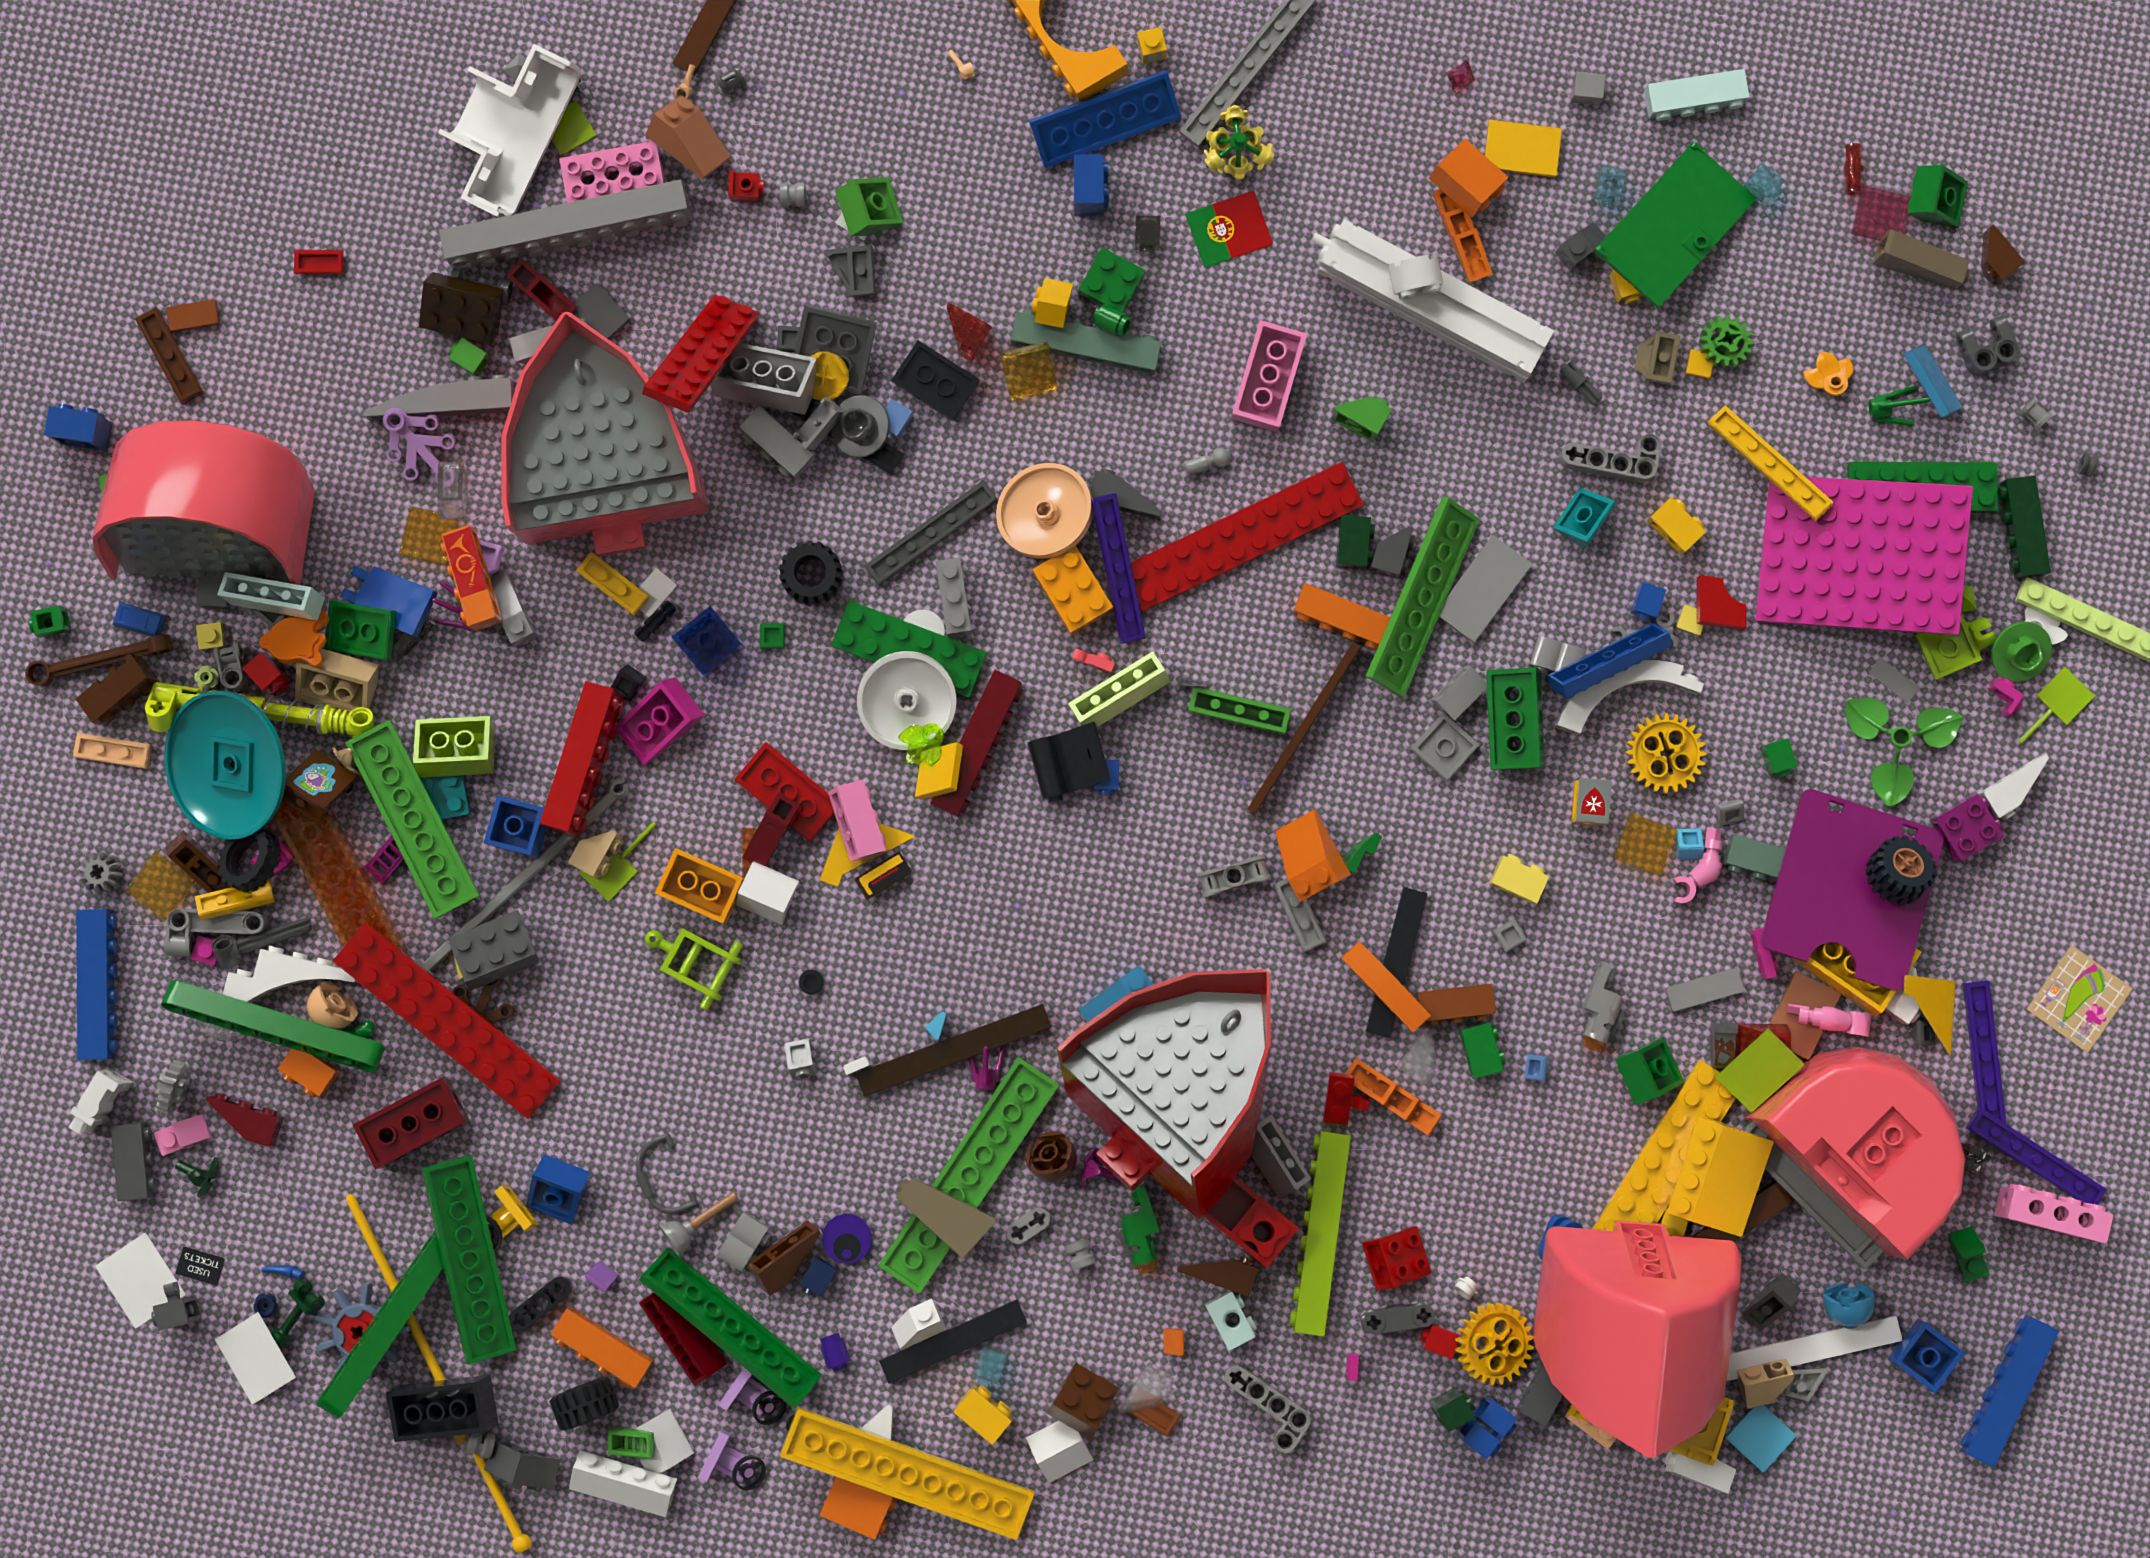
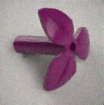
[1080,1147,1120,1189]

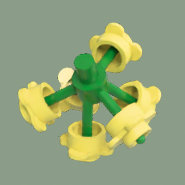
[1204,105,1274,180]

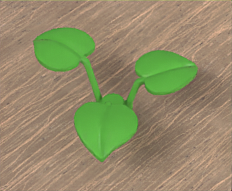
[1846,698,1963,806]

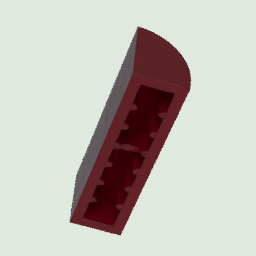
[639,1292,727,1386]

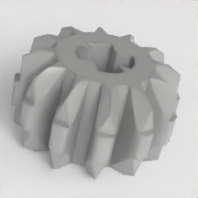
[78,851,123,894]

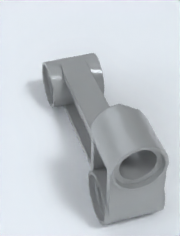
[164,909,270,957]

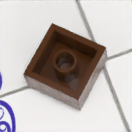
[1046,1363,1119,1439]

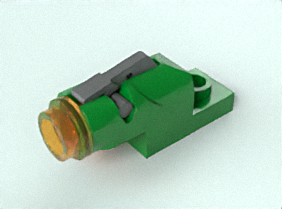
[1117,1182,1160,1275]

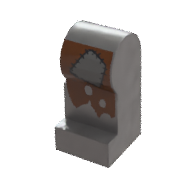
[1710,1022,1738,1069]

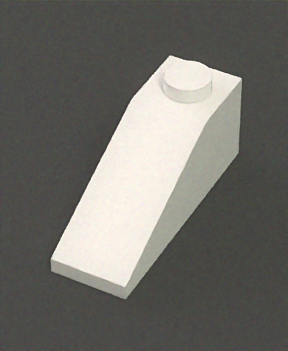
[1978,754,2049,820]

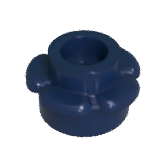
[253,1293,278,1318]

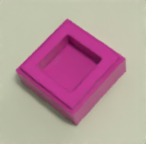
[1346,1353,1359,1381]

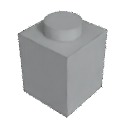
[1570,71,1609,105]

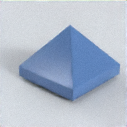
[1524,1054,1548,1082]

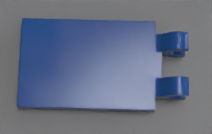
[340,566,438,638]

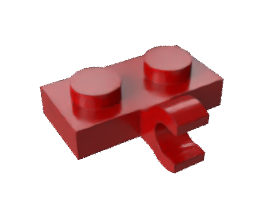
[1323,1072,1370,1126]

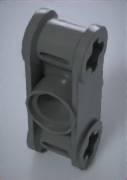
[1361,1303,1435,1334]

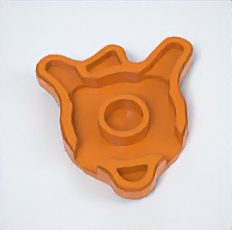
[259,610,329,668]

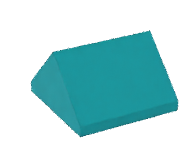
[1553,488,1617,549]

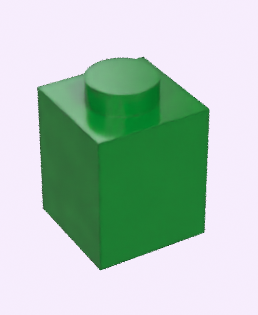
[1760,738,1797,778]

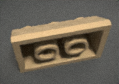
[295,649,379,712]

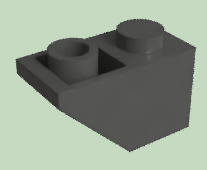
[1369,526,1415,578]

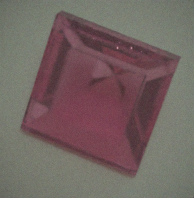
[1447,60,1475,93]

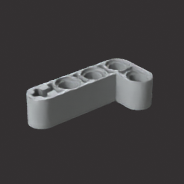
[1559,433,1661,483]
[1224,1364,1310,1453]

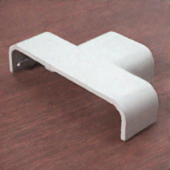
[438,44,580,217]

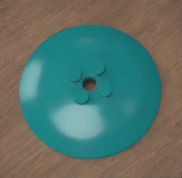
[164,690,286,840]

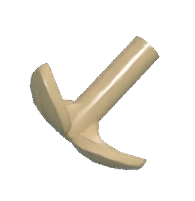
[332,745,362,776]

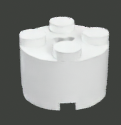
[1388,254,1443,300]

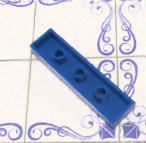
[1548,623,1673,699]

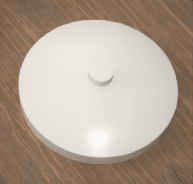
[857,651,956,750]

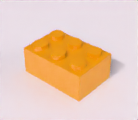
[1032,545,1113,636]
[655,848,745,925]

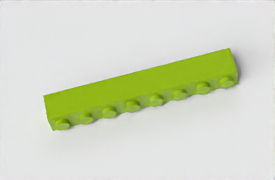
[1289,1131,1351,1336]

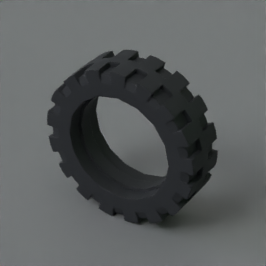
[217,828,281,893]

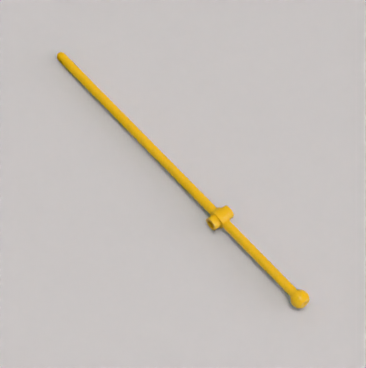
[346,1194,532,1554]

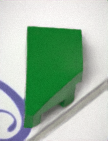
[1343,833,1383,874]

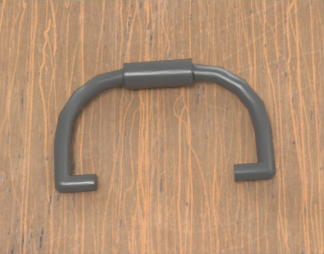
[635,1133,698,1214]

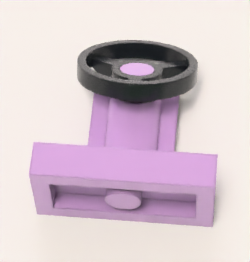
[718,1368,786,1425]
[698,1429,766,1491]

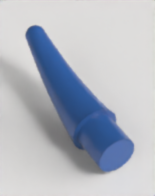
[261,1265,305,1279]

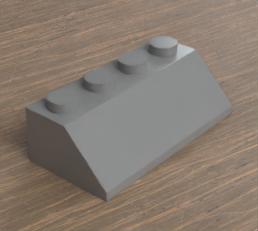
[710,343,817,415]

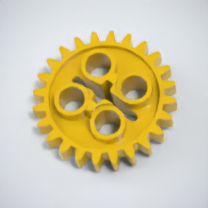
[1624,713,1707,794]
[1455,1302,1534,1386]

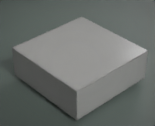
[1492,918,1527,953]

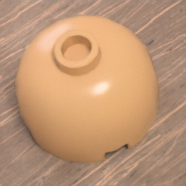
[306,981,358,1030]

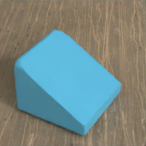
[1676,828,1704,860]
[926,1011,947,1042]

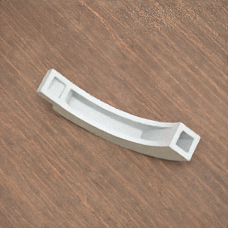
[1554,660,1704,736]

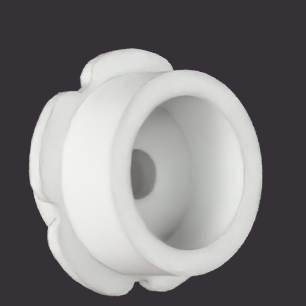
[1454,1277,1477,1300]

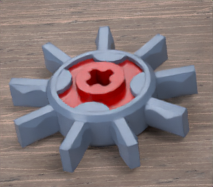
[314,1282,410,1379]

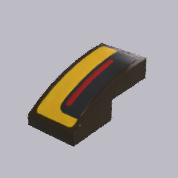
[854,851,912,900]

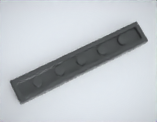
[864,479,998,586]

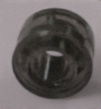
[1961,1142,1992,1175]

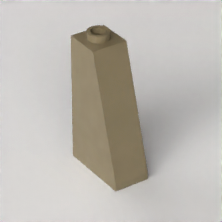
[1872,229,1971,289]
[896,1177,997,1259]

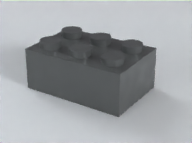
[447,910,540,991]

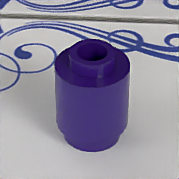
[819,1333,851,1372]

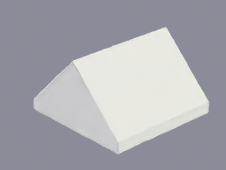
[736,861,799,925]
[630,1409,694,1473]
[1026,1420,1094,1483]

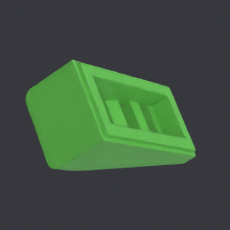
[608,1426,654,1459]

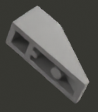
[490,570,538,647]

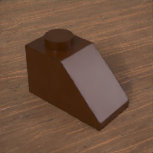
[1980,224,2025,285]

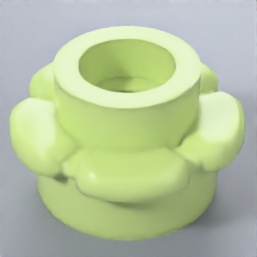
[194,666,219,689]

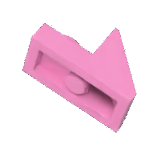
[154,1114,211,1156]

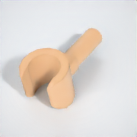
[947,50,975,80]
[674,64,695,99]

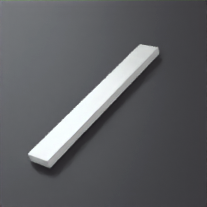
[1727,1315,1903,1381]

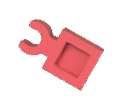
[1072,648,1115,674]

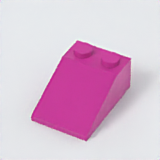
[617,677,705,765]

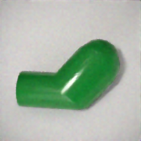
[340,1020,375,1039]

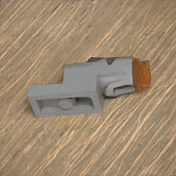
[1581,961,1625,1053]

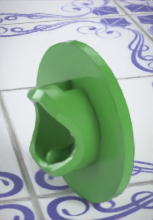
[1991,622,2052,682]

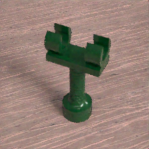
[271,1278,325,1348]

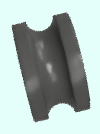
[2078,452,2098,477]

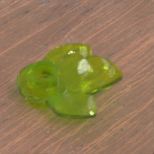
[898,723,944,766]

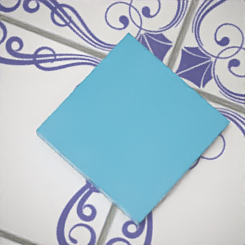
[1724,1405,1797,1473]

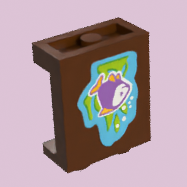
[282,749,357,825]

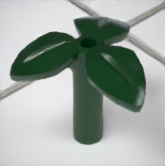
[175,1157,219,1198]

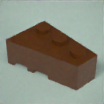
[76,653,160,725]

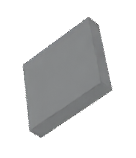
[1410,712,1480,782]

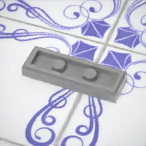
[1273,878,1326,953]
[1665,967,1745,1012]

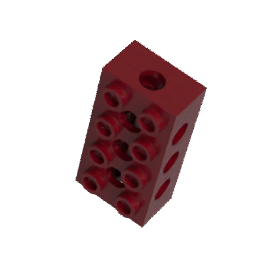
[353,1077,470,1170]

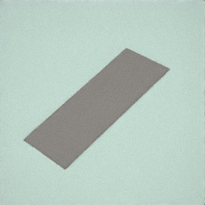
[1869,657,1919,703]

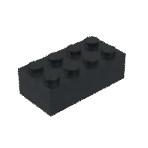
[386,1375,499,1442]

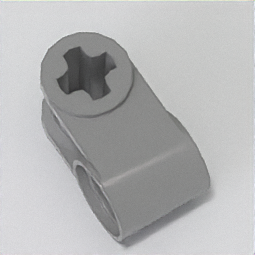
[214,642,249,692]

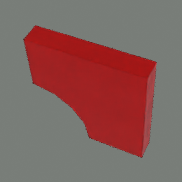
[1697,575,1746,630]

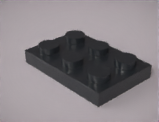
[891,340,980,421]

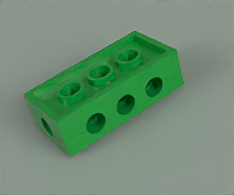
[1486,667,1545,771]

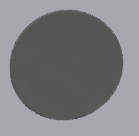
[831,395,890,457]

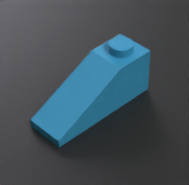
[1079,965,1153,1022]

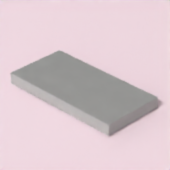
[1438,535,1532,643]

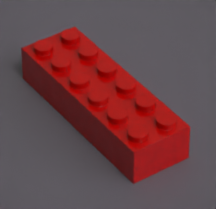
[539,681,625,839]

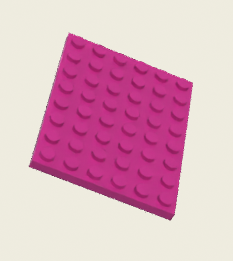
[1755,477,1973,636]

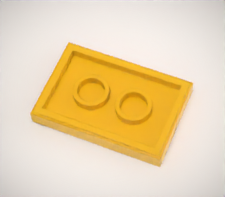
[1484,120,1562,178]

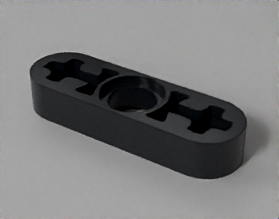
[509,1276,573,1331]

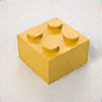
[953,1383,1013,1445]

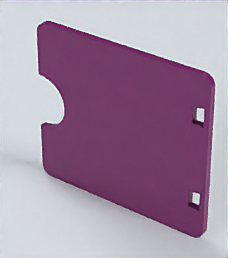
[1760,789,1944,991]

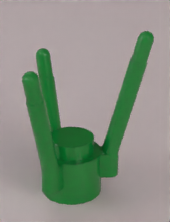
[1869,386,1931,426]

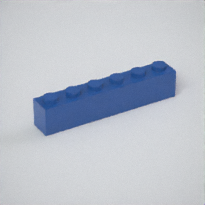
[76,909,118,1060]
[1960,1315,2059,1468]

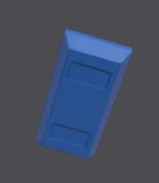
[112,602,167,637]

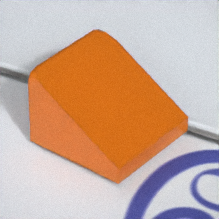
[1164,1328,1184,1356]

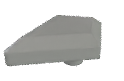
[1783,1368,1828,1402]

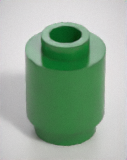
[1093,304,1131,336]

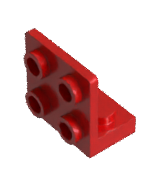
[1361,1226,1431,1291]

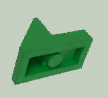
[1947,1226,1990,1283]

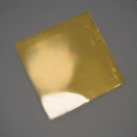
[1000,342,1058,400]
[399,506,460,566]
[1612,812,1677,876]
[126,851,196,920]

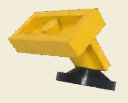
[486,1185,539,1249]

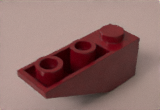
[742,792,802,866]
[205,1093,284,1147]

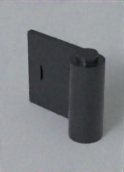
[1027,722,1111,804]

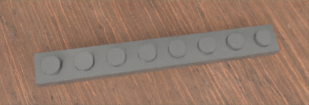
[1179,0,1316,148]

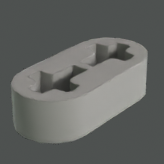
[1007,1207,1050,1244]

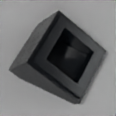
[610,665,647,702]

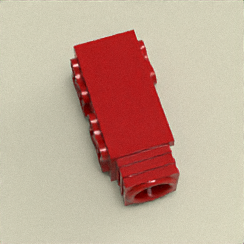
[1201,1177,1299,1269]

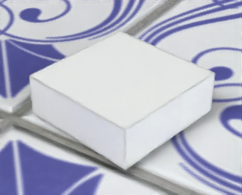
[843,1056,871,1075]

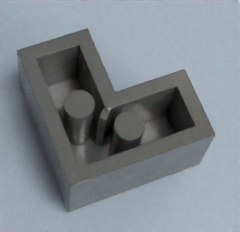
[484,1441,561,1492]

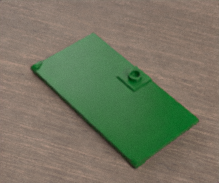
[1593,142,1757,309]

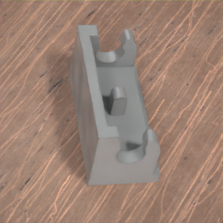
[793,396,844,450]
[1430,666,1487,721]

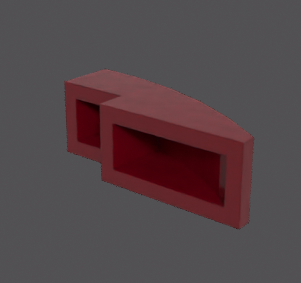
[505,258,577,321]

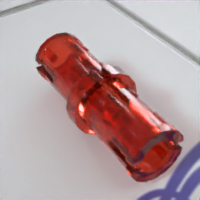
[1843,143,1863,195]

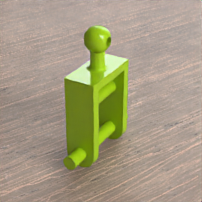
[644,928,743,1011]

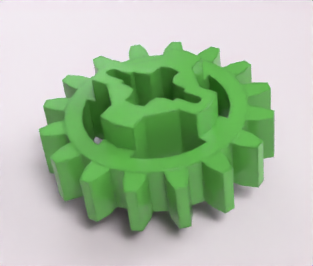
[1699,315,1754,369]

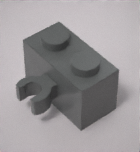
[151,1282,201,1331]

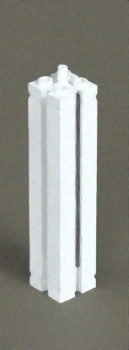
[1311,219,1554,383]

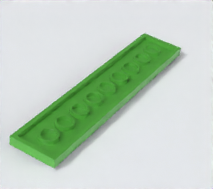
[878,1057,1060,1294]

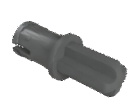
[1560,361,1602,405]

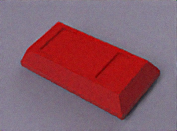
[294,250,344,274]

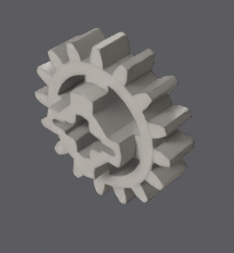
[154,1060,190,1115]

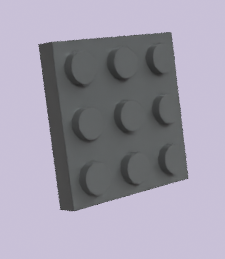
[794,305,877,395]

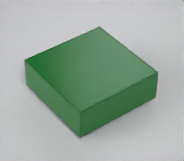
[760,623,785,649]

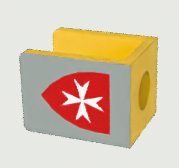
[1571,778,1612,826]

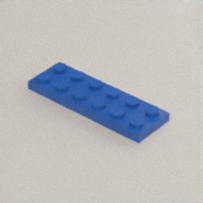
[1028,70,1182,168]

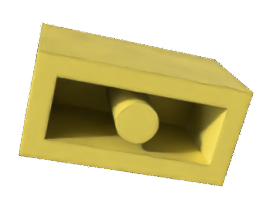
[1489,854,1549,905]

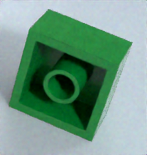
[1078,247,1145,312]

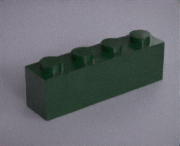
[1998,475,2051,580]

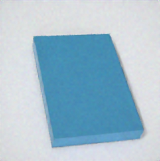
[1904,345,1963,418]

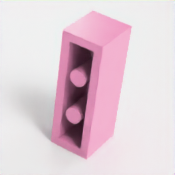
[828,780,886,862]

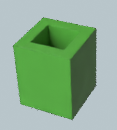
[449,338,491,376]

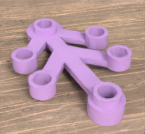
[383,407,456,487]

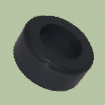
[798,970,824,995]

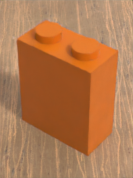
[1428,139,1509,217]
[819,1477,898,1540]

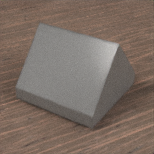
[1715,799,1744,826]

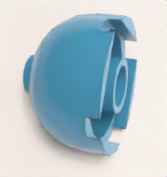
[1823,1283,1875,1329]

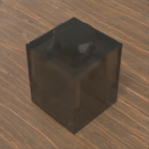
[1135,215,1160,254]

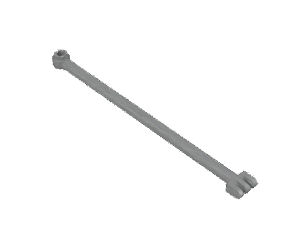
[415,779,630,977]

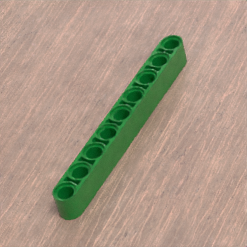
[161,980,385,1073]
[316,1230,444,1419]

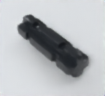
[634,600,676,642]

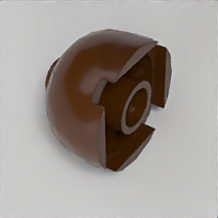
[1025,1131,1077,1183]

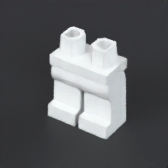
[69,1069,133,1135]

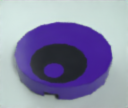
[822,1213,872,1264]

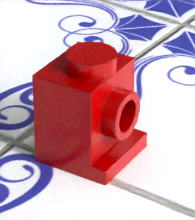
[728,171,765,202]

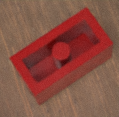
[242,652,292,696]

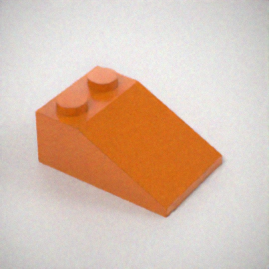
[1275,809,1351,902]

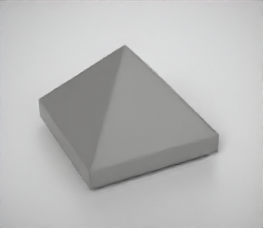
[503,53,526,82]

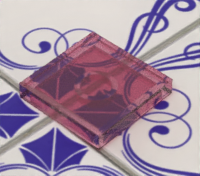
[1851,185,1911,241]

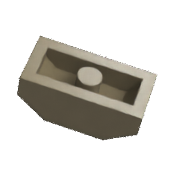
[1634,331,1680,385]

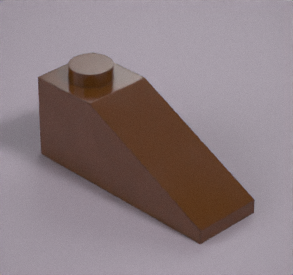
[165,830,231,893]
[747,1221,821,1296]
[1177,1256,1259,1297]

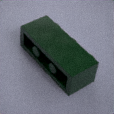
[1428,1387,1476,1432]

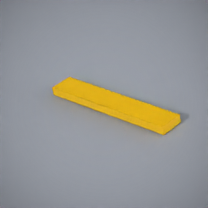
[1708,405,1834,522]

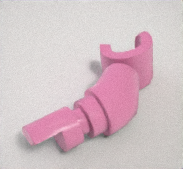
[1672,827,1723,904]
[1787,1003,1872,1037]

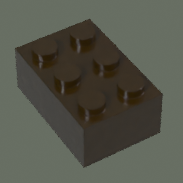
[419,272,504,344]

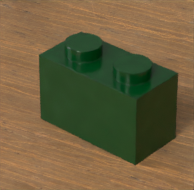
[1336,515,1375,570]

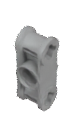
[1196,854,1272,898]

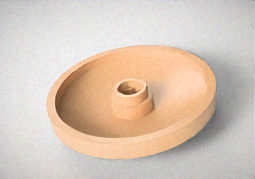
[996,463,1093,559]

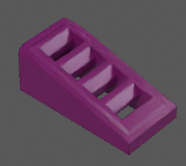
[364,835,405,884]

